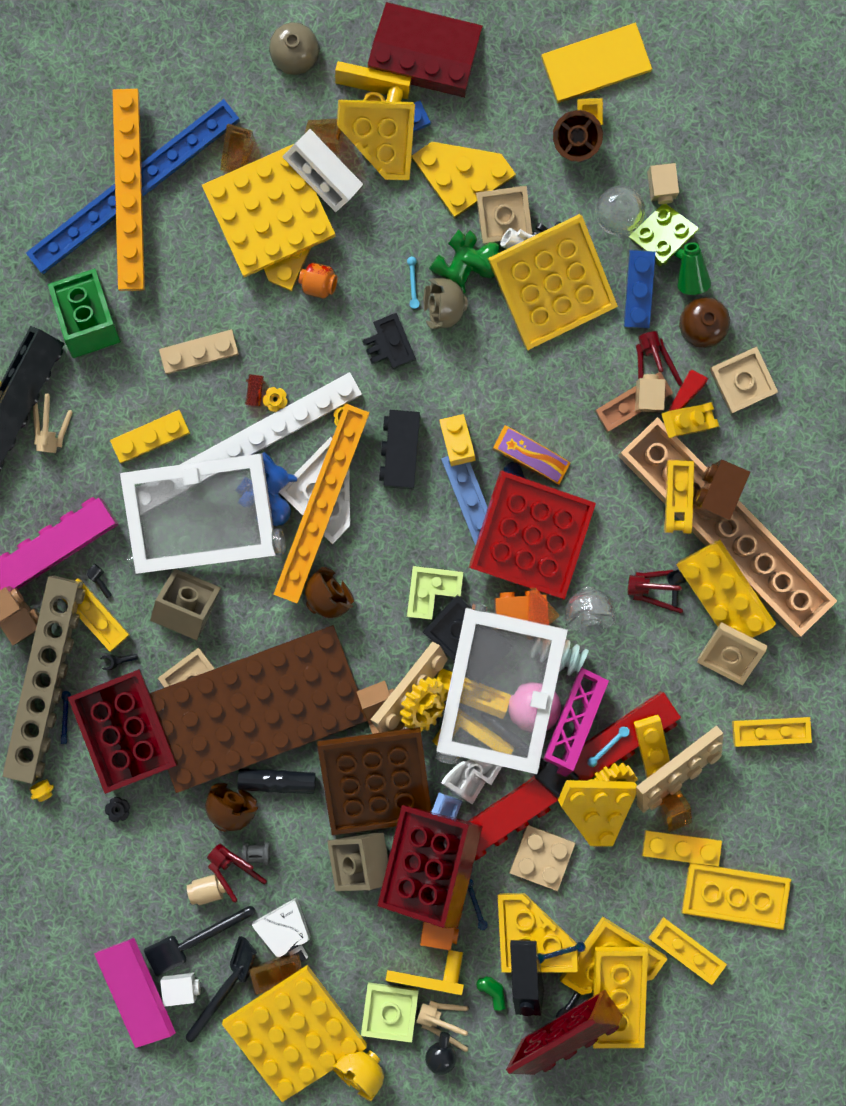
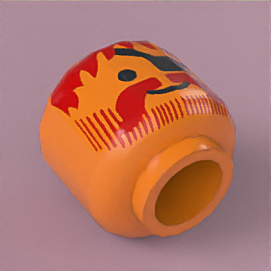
[298,263,338,299]

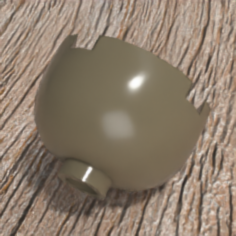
[269,22,319,75]
[423,278,468,329]

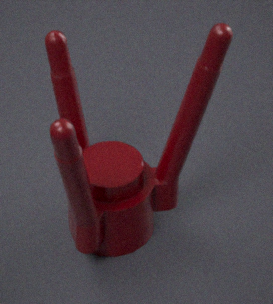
[635,331,683,386]
[628,570,683,613]
[207,843,267,903]

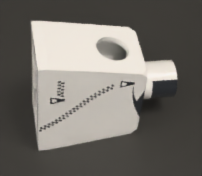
[252,898,311,965]

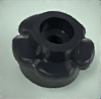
[105,797,130,822]

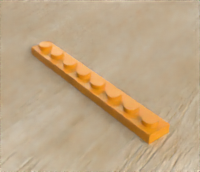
[113,89,145,291]
[273,404,370,604]

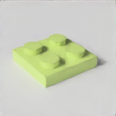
[361,982,419,1043]

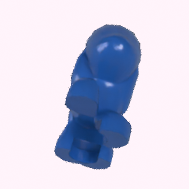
[236,452,297,526]

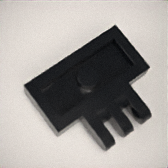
[362,312,416,369]

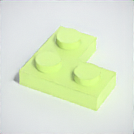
[407,566,463,620]

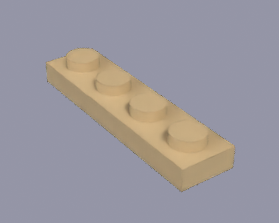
[371,642,448,733]

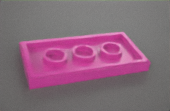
[94,938,176,1048]

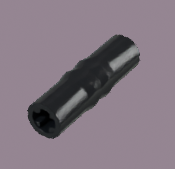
[237,769,316,794]

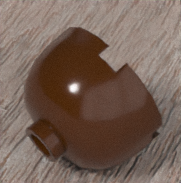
[553,110,603,162]
[679,297,730,348]
[305,567,354,618]
[205,783,258,832]

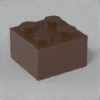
[693,459,750,524]

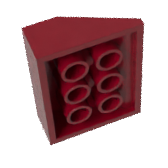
[367,2,483,98]
[68,669,177,794]
[377,805,483,928]
[506,990,623,1075]

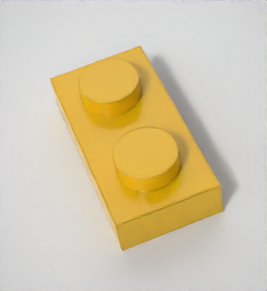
[439,414,476,466]

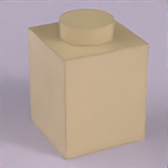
[647,163,679,204]
[635,374,665,413]

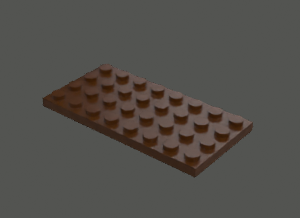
[150,625,367,793]

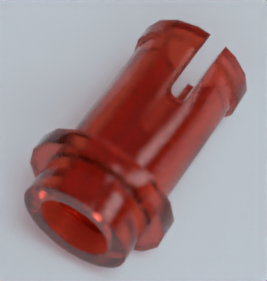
[245,374,266,407]

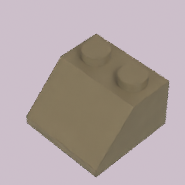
[150,569,221,640]
[327,833,388,891]

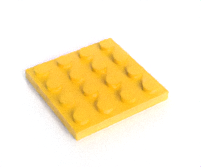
[202,144,336,278]
[488,214,618,350]
[222,965,367,1102]

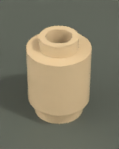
[187,874,226,906]

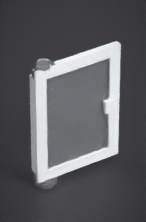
[120,453,286,574]
[435,604,568,774]

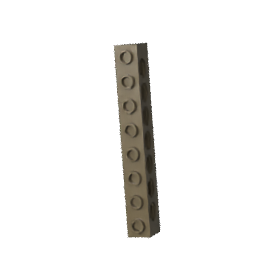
[2,576,85,784]

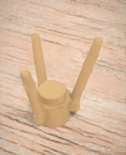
[33,393,73,453]
[416,1000,469,1052]

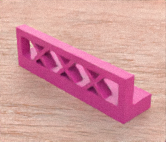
[543,667,609,777]

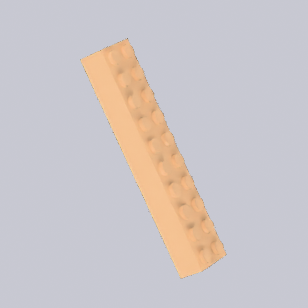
[618,417,837,637]

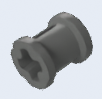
[242,842,270,866]

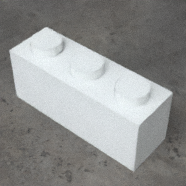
[282,129,363,212]

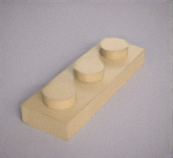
[159,329,239,375]

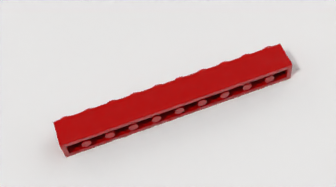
[468,691,681,861]

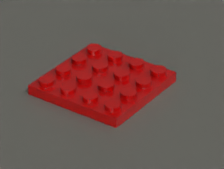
[469,471,596,599]

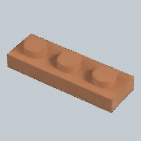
[595,372,673,432]

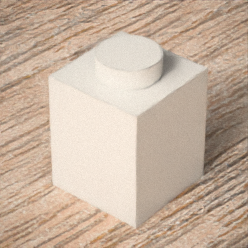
[160,973,201,1007]

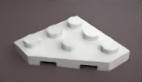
[279,437,350,544]

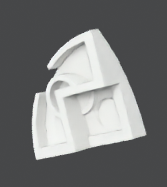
[441,759,502,804]

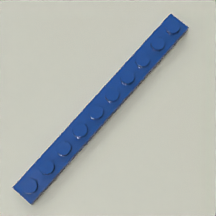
[26,99,240,274]

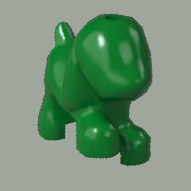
[429,229,500,294]

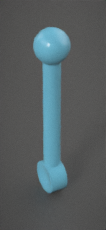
[407,256,420,309]
[587,727,629,767]

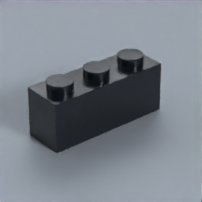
[379,410,420,490]

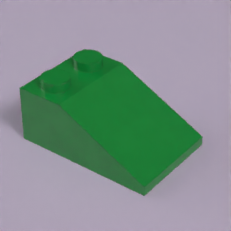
[47,268,121,358]

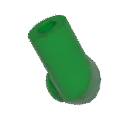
[476,976,506,1011]

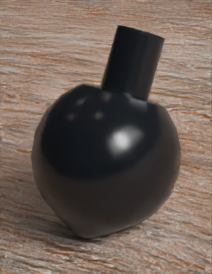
[425,1032,457,1075]

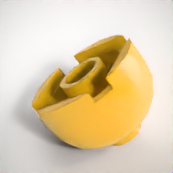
[332,1050,384,1101]

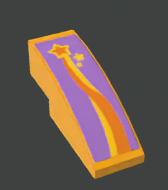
[492,425,570,485]

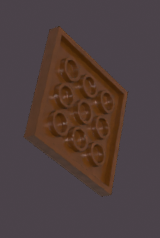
[317,727,432,835]

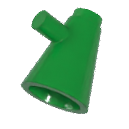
[674,242,711,295]

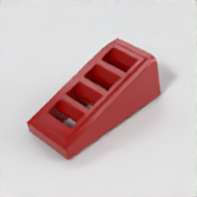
[668,370,708,411]

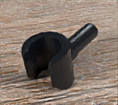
[87,564,112,598]
[667,570,687,607]
[100,654,138,670]
[556,991,581,1018]

